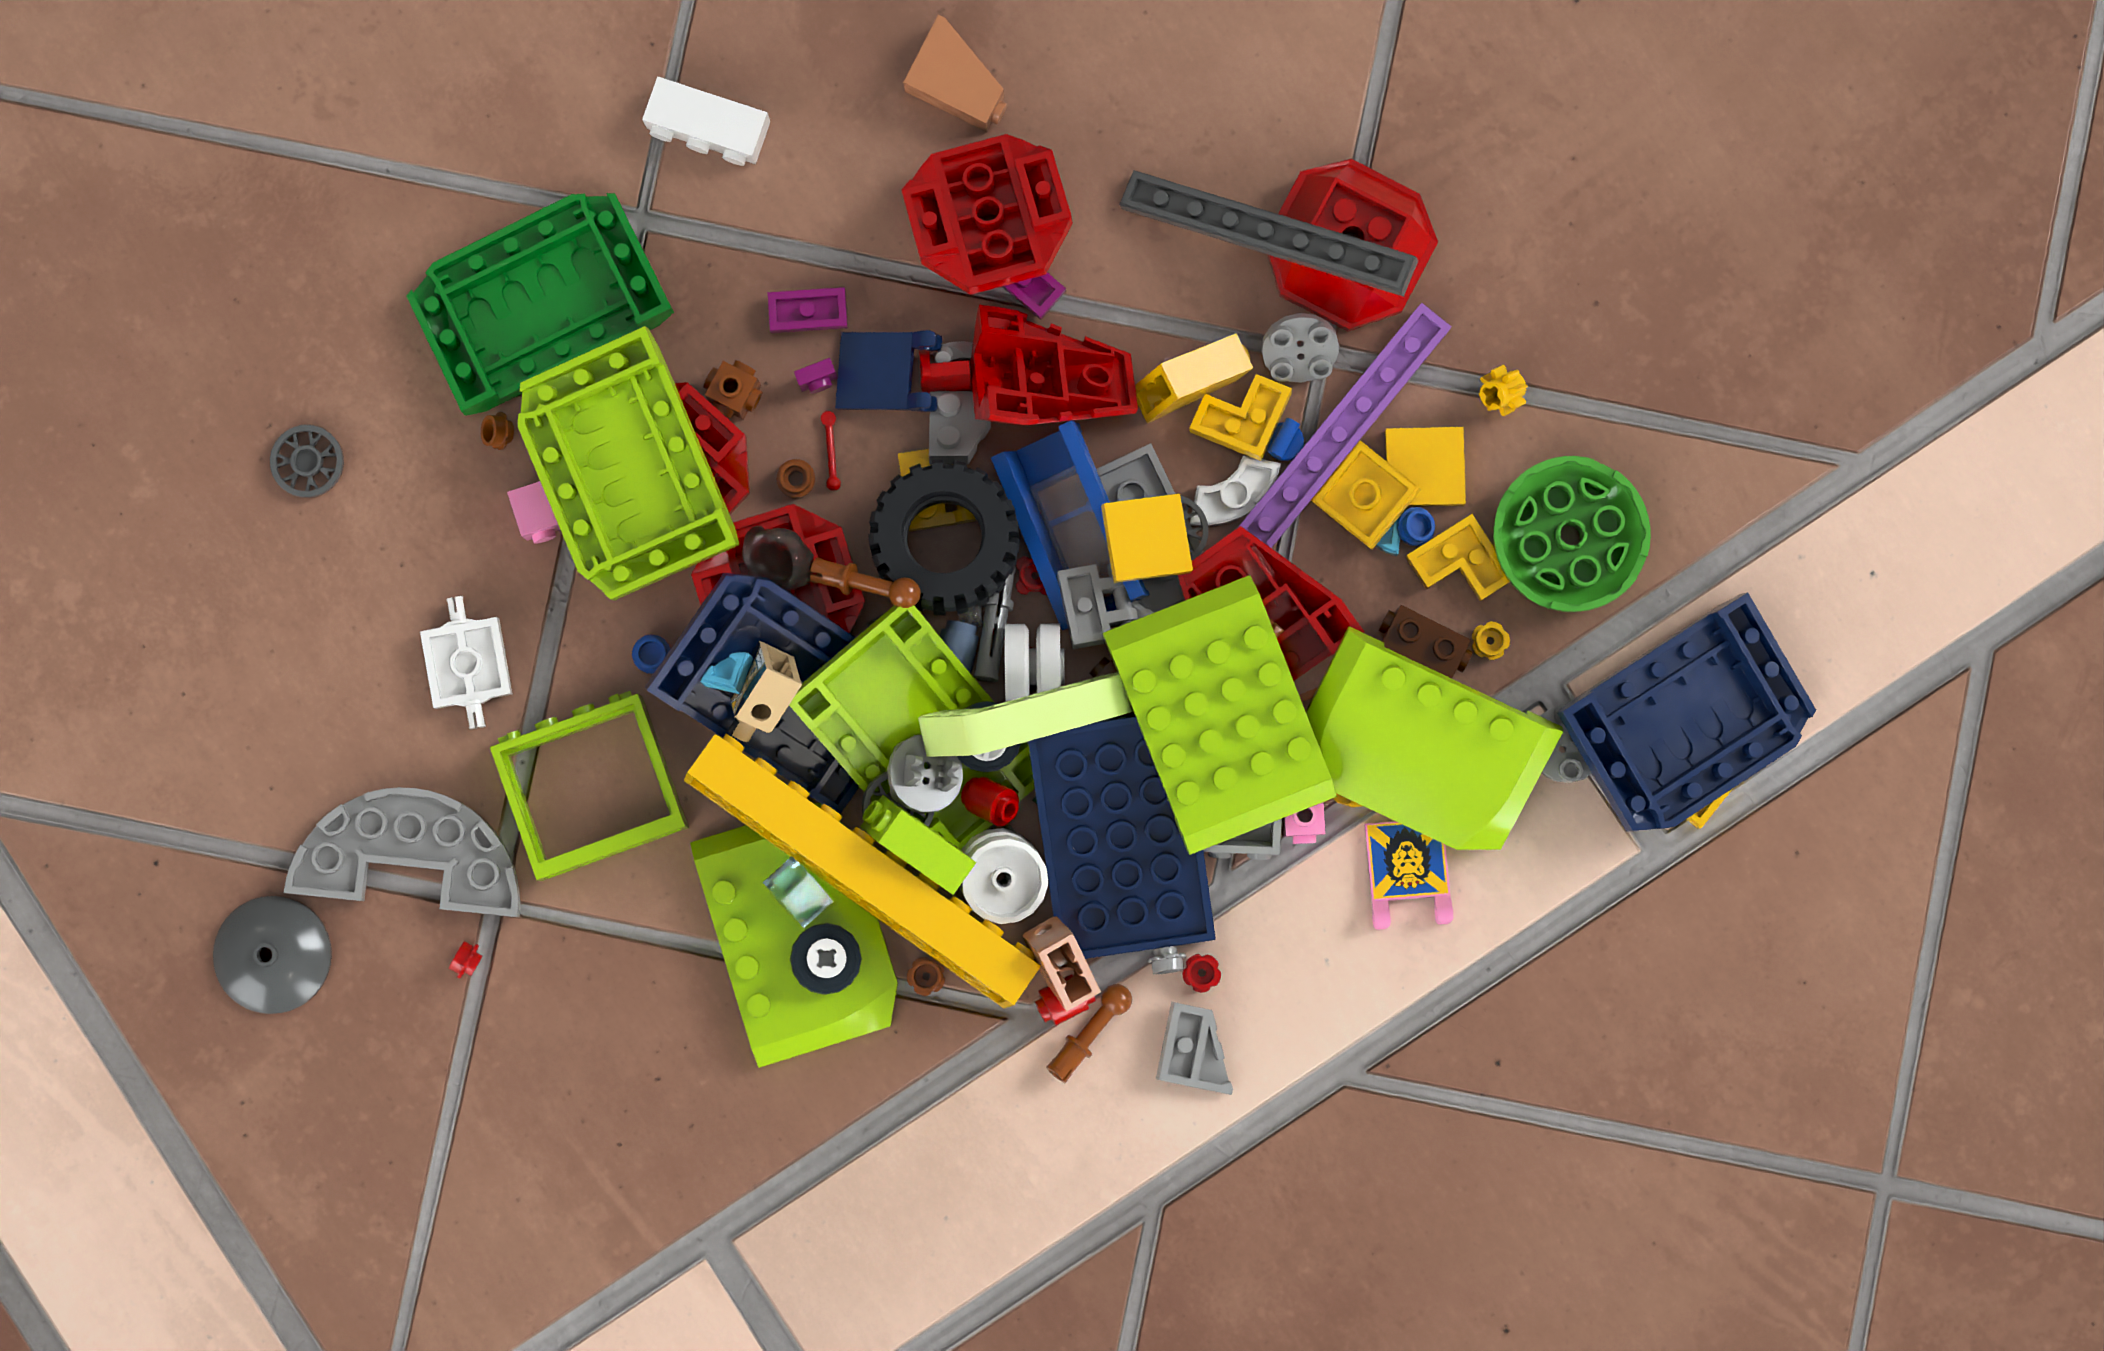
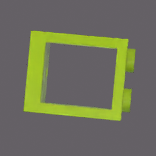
[860,795,977,895]

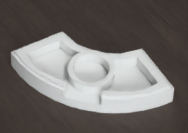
[1190,456,1281,526]

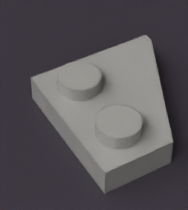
[929,391,991,465]
[1156,1002,1233,1095]

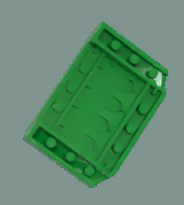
[406,193,674,416]

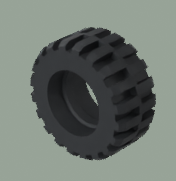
[868,459,1020,616]

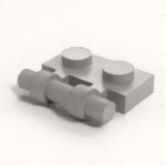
[1057,563,1139,649]

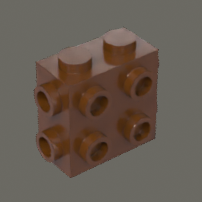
[1378,605,1473,678]

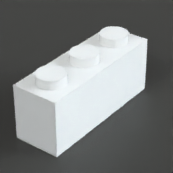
[642,76,770,166]

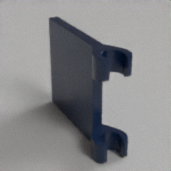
[835,330,942,412]

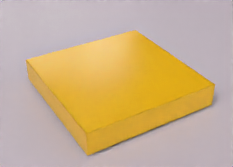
[1385,427,1466,507]
[1311,440,1421,550]
[1101,494,1193,583]

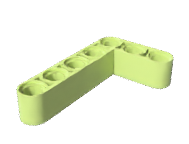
[918,672,1133,757]

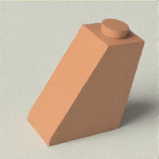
[903,15,1007,132]

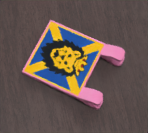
[1364,821,1454,930]

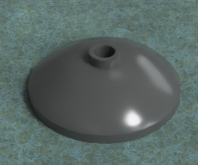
[213,896,332,1014]

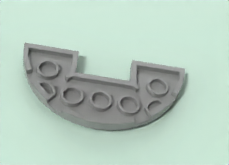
[283,787,520,917]

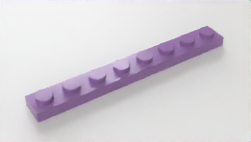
[1239,303,1451,548]

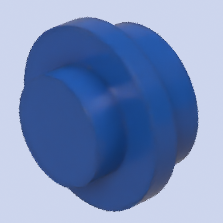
[1397,507,1435,546]
[632,635,671,674]

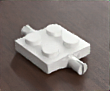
[420,596,513,729]

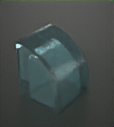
[763,856,833,928]

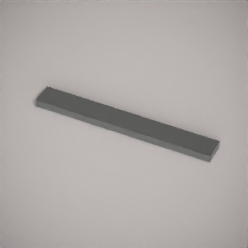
[1119,170,1418,297]

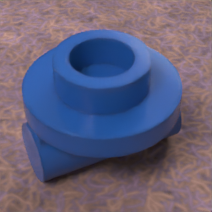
[1267,418,1304,461]

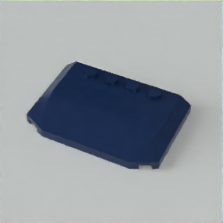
[645,573,859,814]
[1557,592,1816,832]

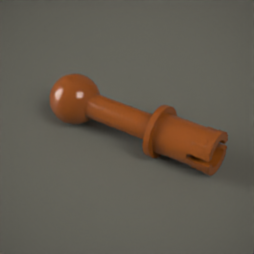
[810,557,921,608]
[1046,984,1132,1083]

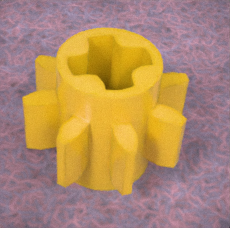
[1479,365,1528,416]

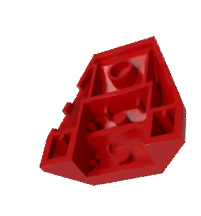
[970,304,1138,425]
[1178,526,1365,681]

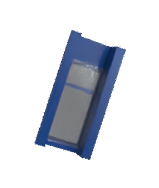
[991,420,1150,631]

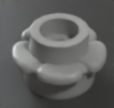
[1148,946,1186,974]

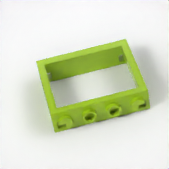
[490,691,689,881]

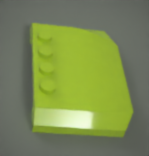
[518,326,739,600]
[1305,626,1563,850]
[690,802,898,1068]

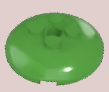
[1493,456,1651,612]

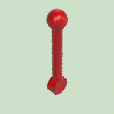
[821,411,841,491]

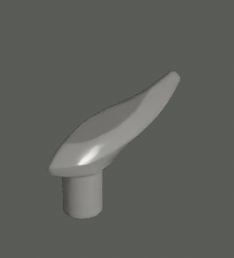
[930,341,973,364]

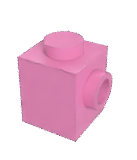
[507,481,560,544]
[1283,802,1325,844]

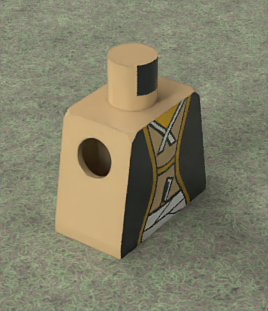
[728,641,802,742]

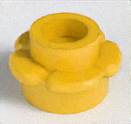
[1472,621,1510,660]

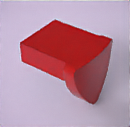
[918,350,972,394]

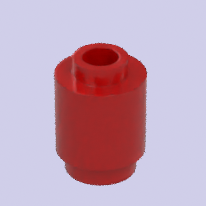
[961,777,1019,826]
[1035,974,1096,1026]

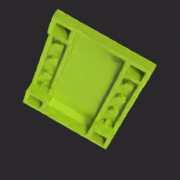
[1102,575,1337,855]
[789,606,1035,850]

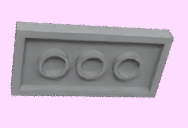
[1096,443,1203,612]

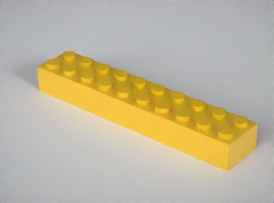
[684,734,1041,1009]

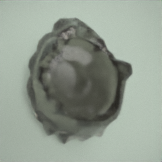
[741,525,814,591]

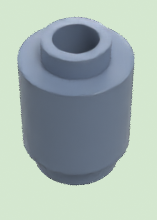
[940,620,979,674]

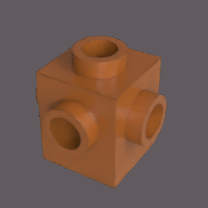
[703,360,763,420]

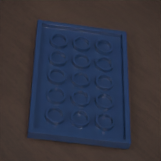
[1028,714,1216,959]

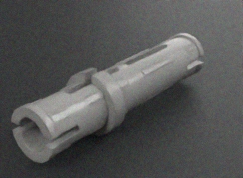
[974,567,1016,682]

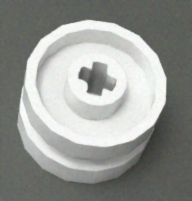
[1005,623,1065,702]
[959,828,1048,924]

